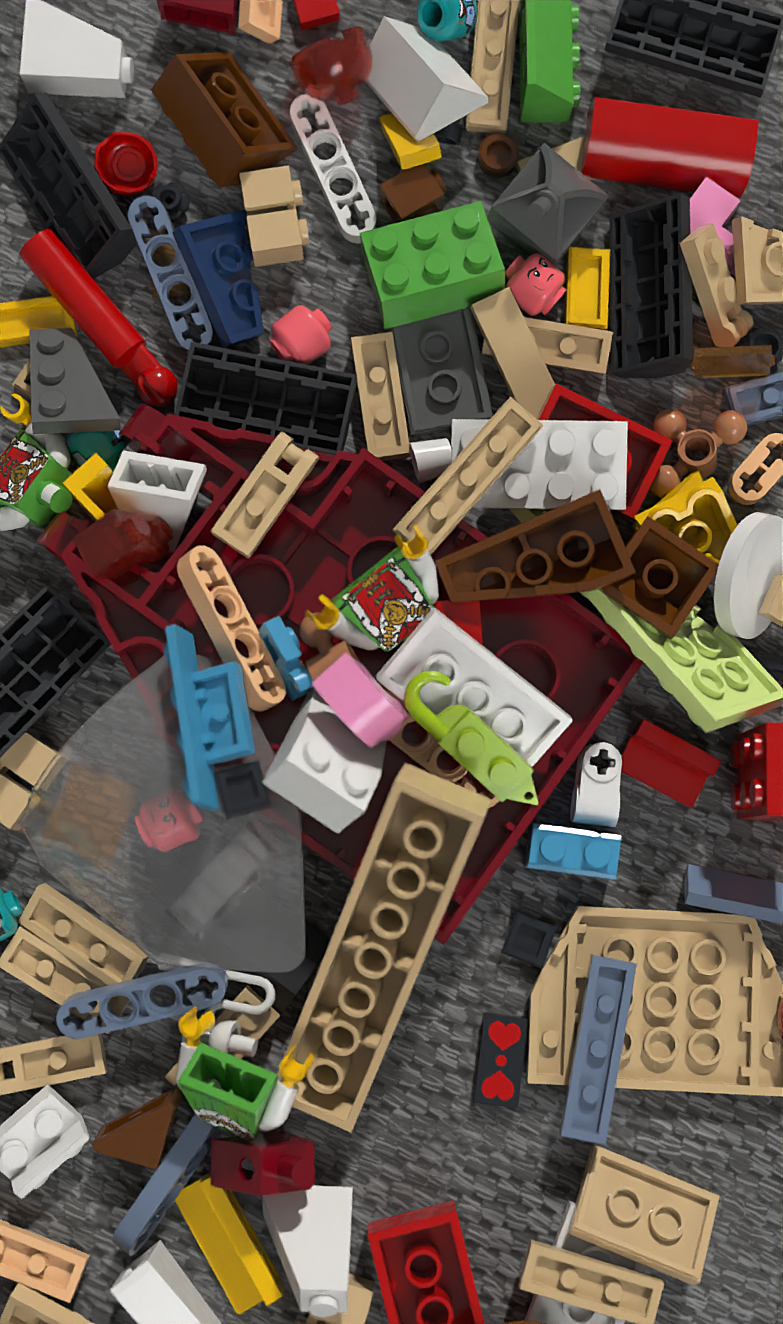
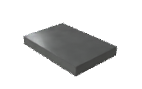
[390,307,493,438]

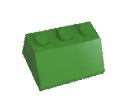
[519,0,580,123]

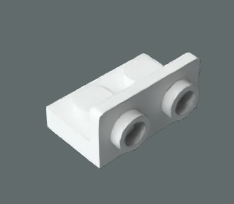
[0,1084,89,1199]

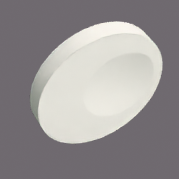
[714,512,783,639]

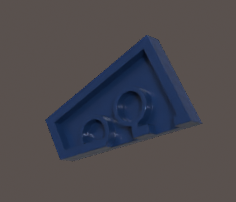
[172,210,264,349]

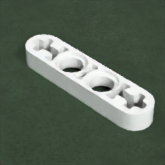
[290,94,376,244]

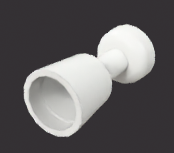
[409,438,451,484]

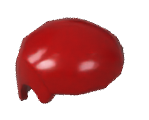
[94,132,158,197]

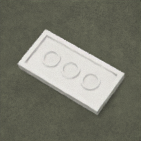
[451,419,628,510]
[376,607,573,767]

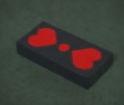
[473,1012,528,1109]

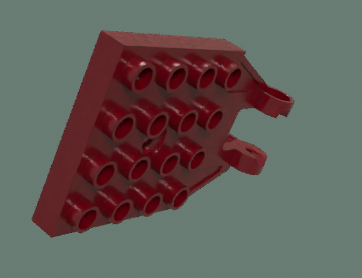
[37,403,643,945]

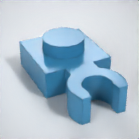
[258,616,314,701]

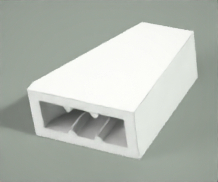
[20,0,134,98]
[108,451,207,552]
[262,1186,353,1317]

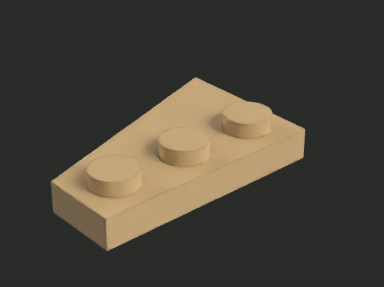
[732,216,783,305]

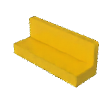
[63,453,130,552]
[175,1172,285,1314]

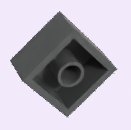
[487,143,609,266]

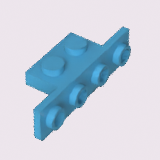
[164,624,255,811]

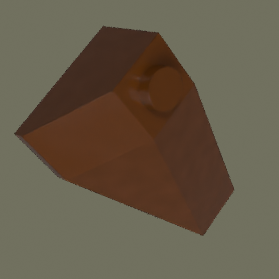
[435,489,636,603]

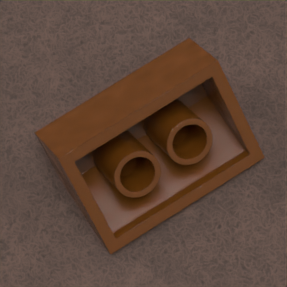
[151,52,298,188]

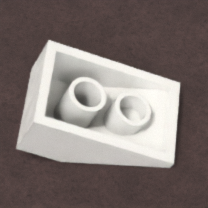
[262,687,386,833]

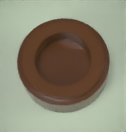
[478,134,519,178]

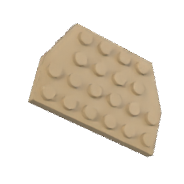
[526,906,783,1097]

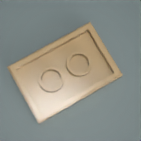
[567,1145,720,1286]

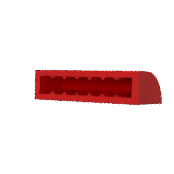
[581,97,759,198]

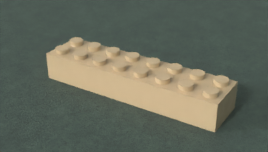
[277,763,491,1133]

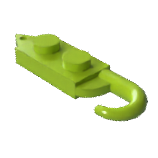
[404,671,539,805]

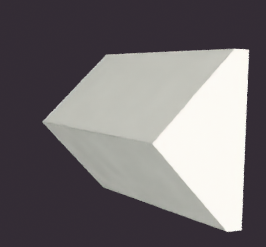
[358,16,489,142]

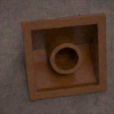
[598,516,719,639]

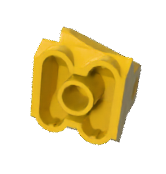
[632,470,737,564]

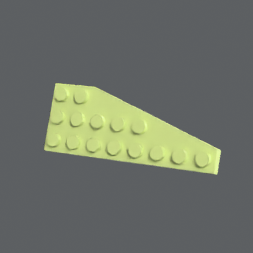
[510,509,783,733]

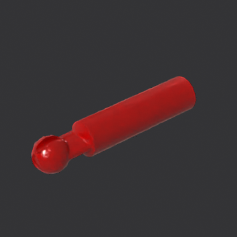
[19,229,178,407]

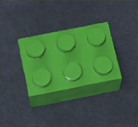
[360,201,505,330]

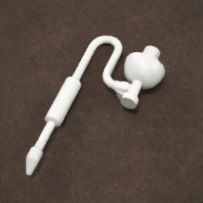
[147,952,275,1057]

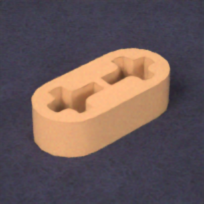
[728,433,783,505]

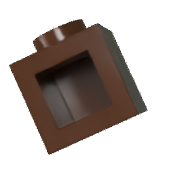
[380,164,446,224]

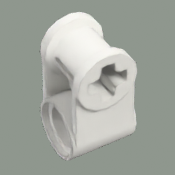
[570,742,622,827]

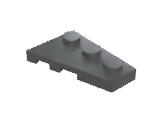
[29,328,121,434]

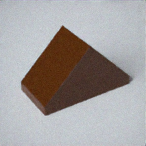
[91,1087,182,1170]

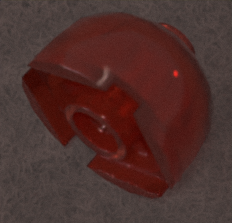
[288,26,373,106]

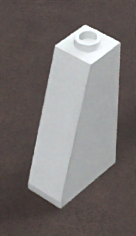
[110,1240,221,1324]

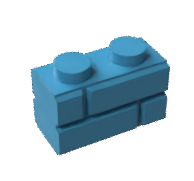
[524,823,621,880]

